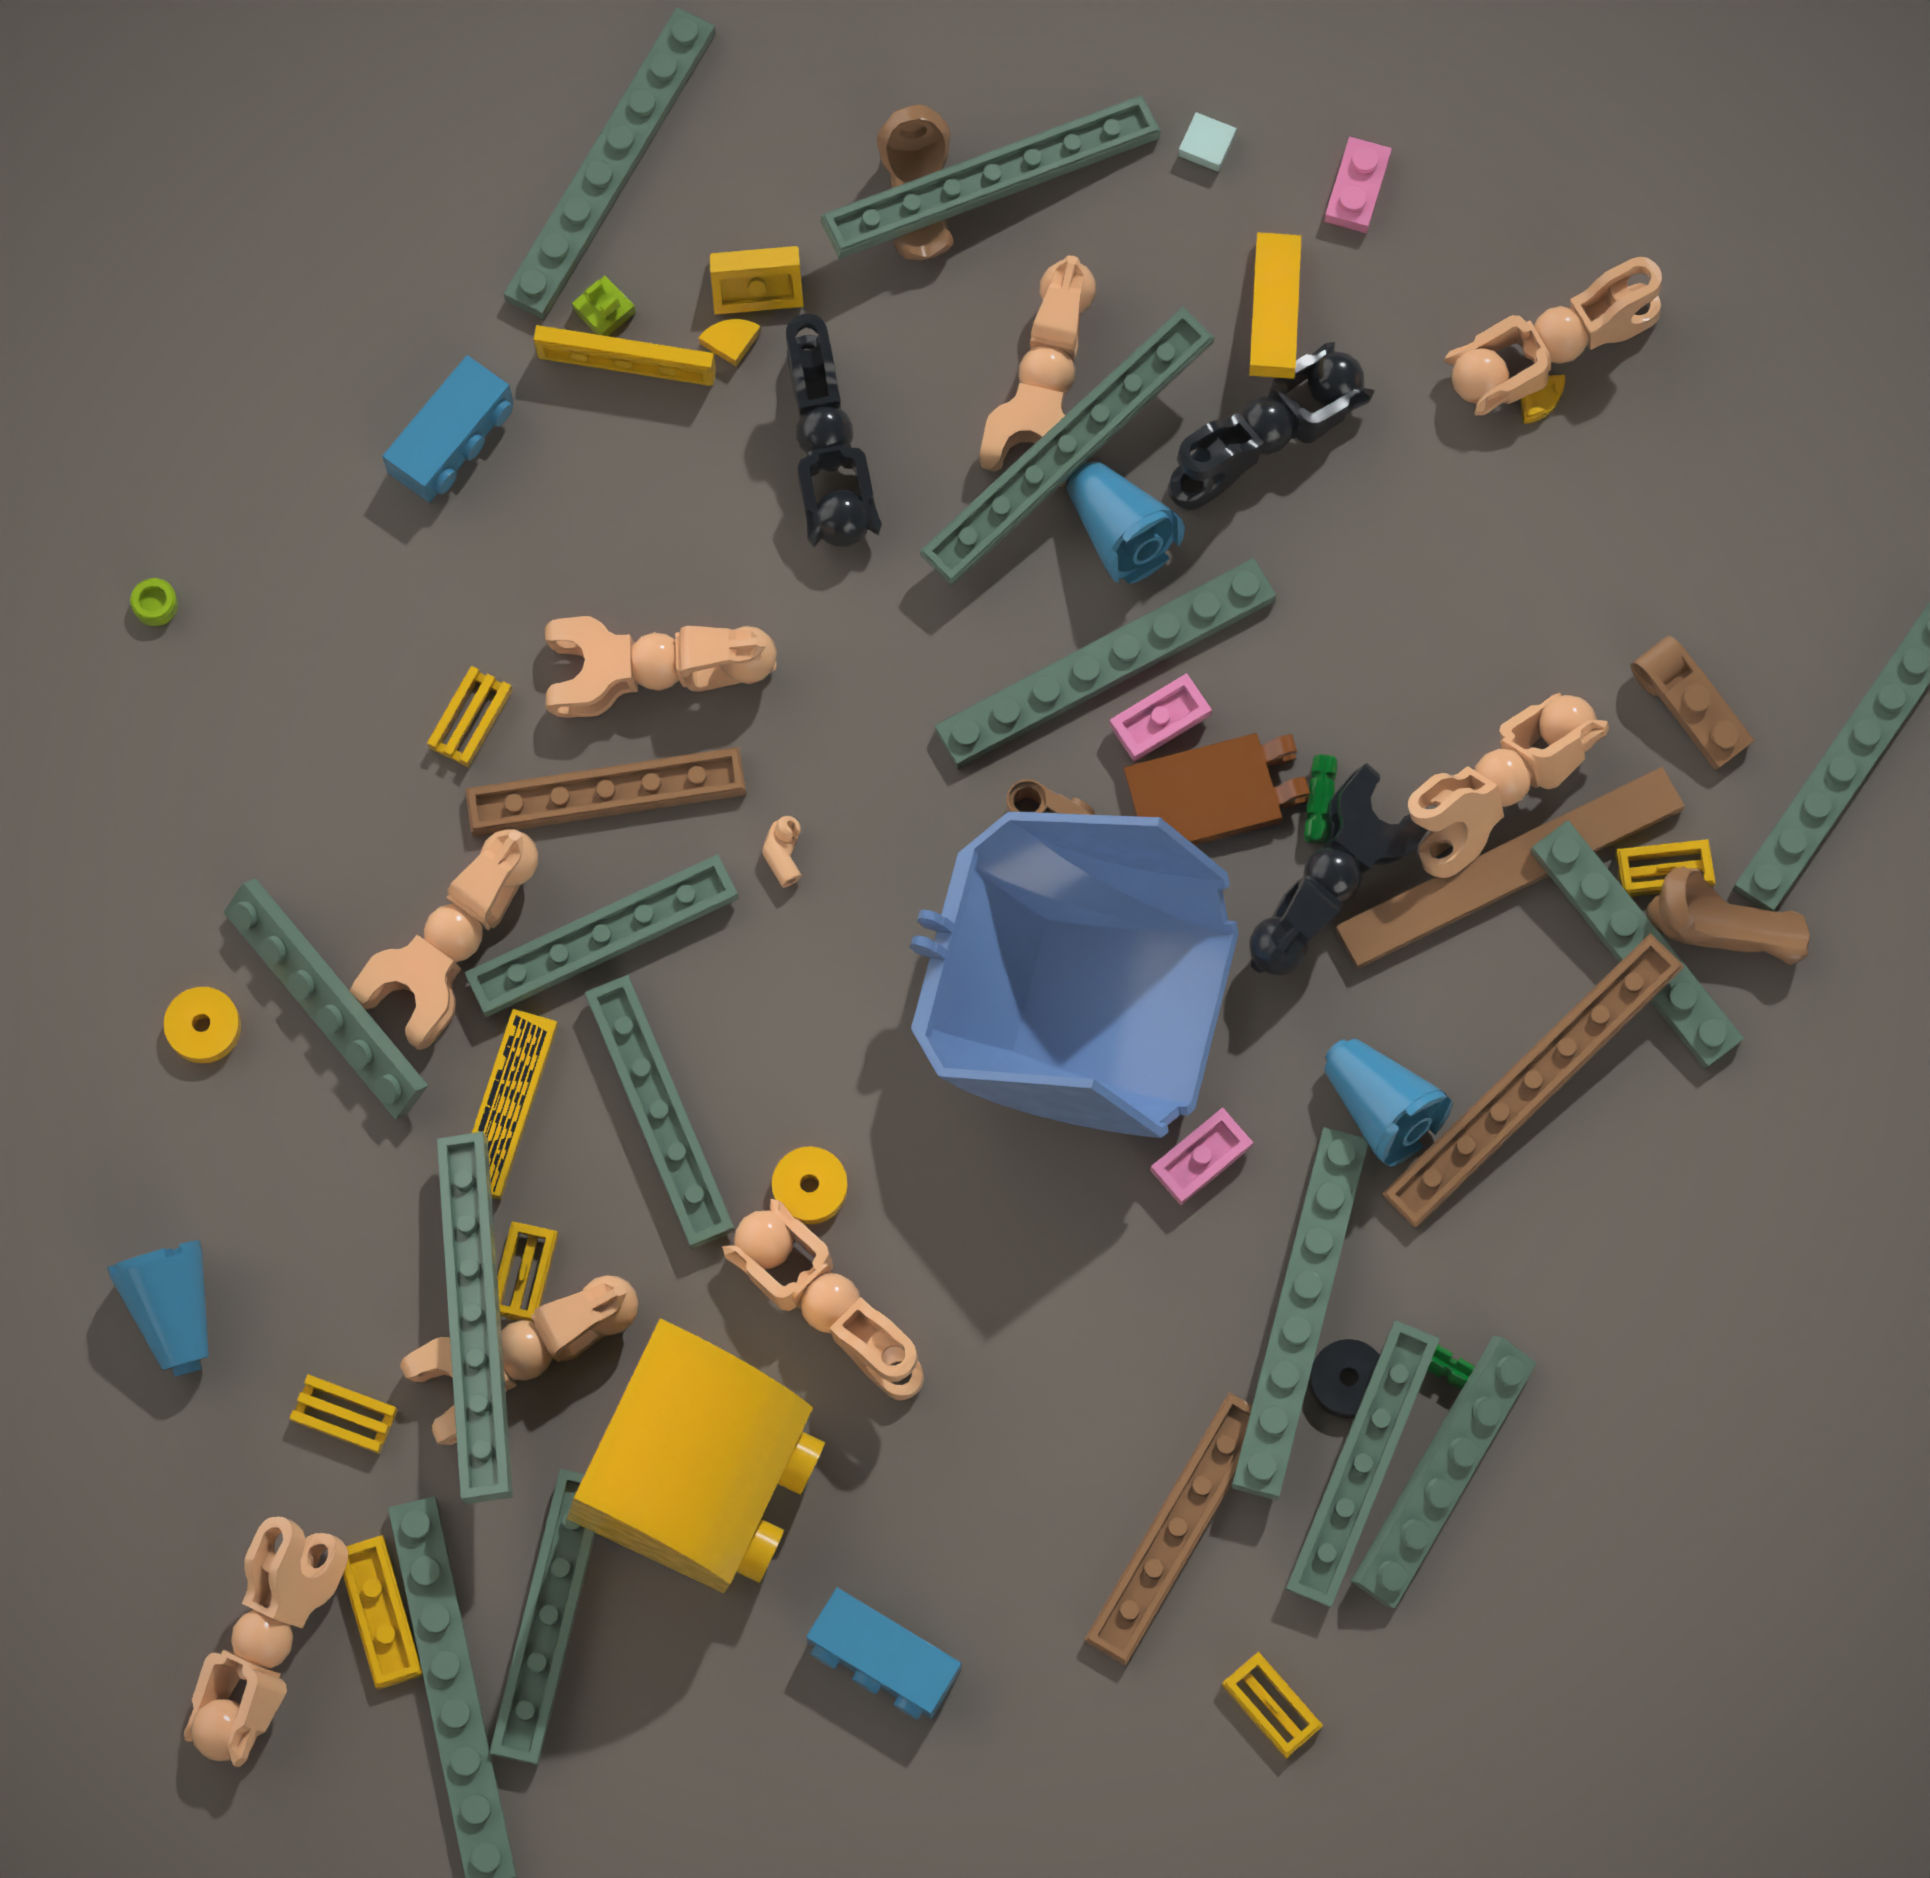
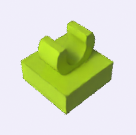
[571,275,636,336]

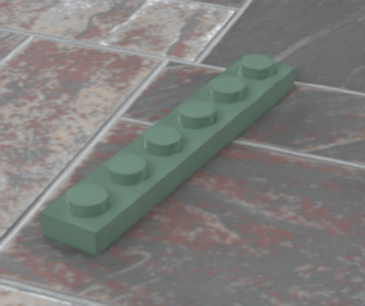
[1530,820,1744,1069]
[464,854,739,1018]
[224,878,428,1119]
[585,975,735,1249]
[1285,1320,1440,1608]
[1351,1336,1537,1609]
[490,1469,596,1766]

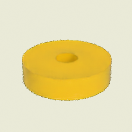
[164,987,241,1064]
[772,1146,848,1224]

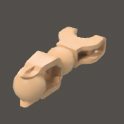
[980,255,1096,487]
[1444,257,1662,415]
[545,616,777,718]
[1408,692,1609,878]
[350,829,538,1050]
[722,1199,924,1400]
[400,1275,639,1445]
[184,1516,348,1767]

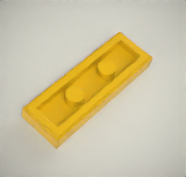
[343,1535,423,1690]

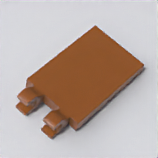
[1123,733,1310,845]

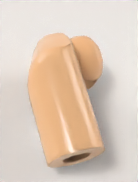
[762,816,802,888]

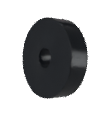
[1310,1339,1380,1418]

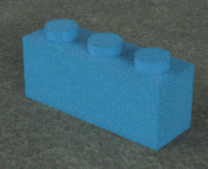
[382,355,514,503]
[806,1587,962,1720]

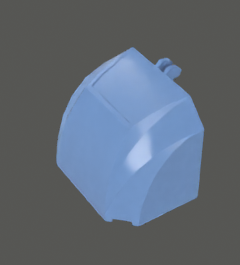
[910,811,1239,1138]

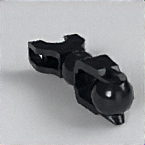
[786,314,882,548]
[1168,342,1375,510]
[1249,763,1428,975]

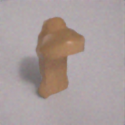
[877,104,954,261]
[1646,866,1810,965]

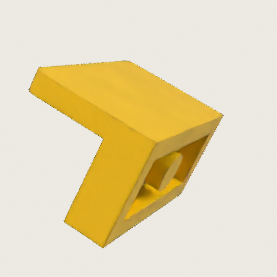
[710,246,804,315]

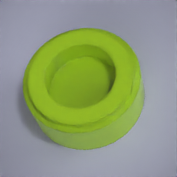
[130,578,178,626]

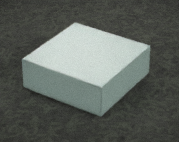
[1178,112,1237,172]

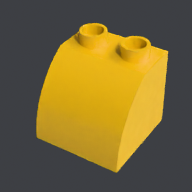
[567,1318,825,1594]

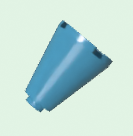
[1066,461,1185,584]
[1324,1039,1453,1167]
[107,1240,209,1377]

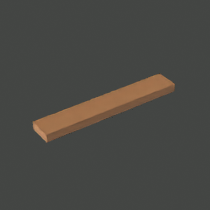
[465,747,747,837]
[1084,1392,1252,1666]

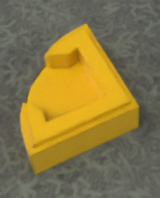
[698,319,761,366]
[1520,375,1565,424]

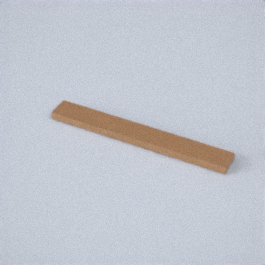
[1335,766,1685,970]
[1382,933,1684,1229]

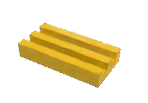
[427,666,513,768]
[1615,839,1716,897]
[497,1221,559,1321]
[289,1374,398,1454]
[1221,1651,1323,1759]

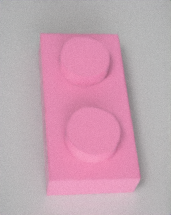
[1324,136,1392,234]
[1109,673,1212,762]
[1150,1107,1254,1206]

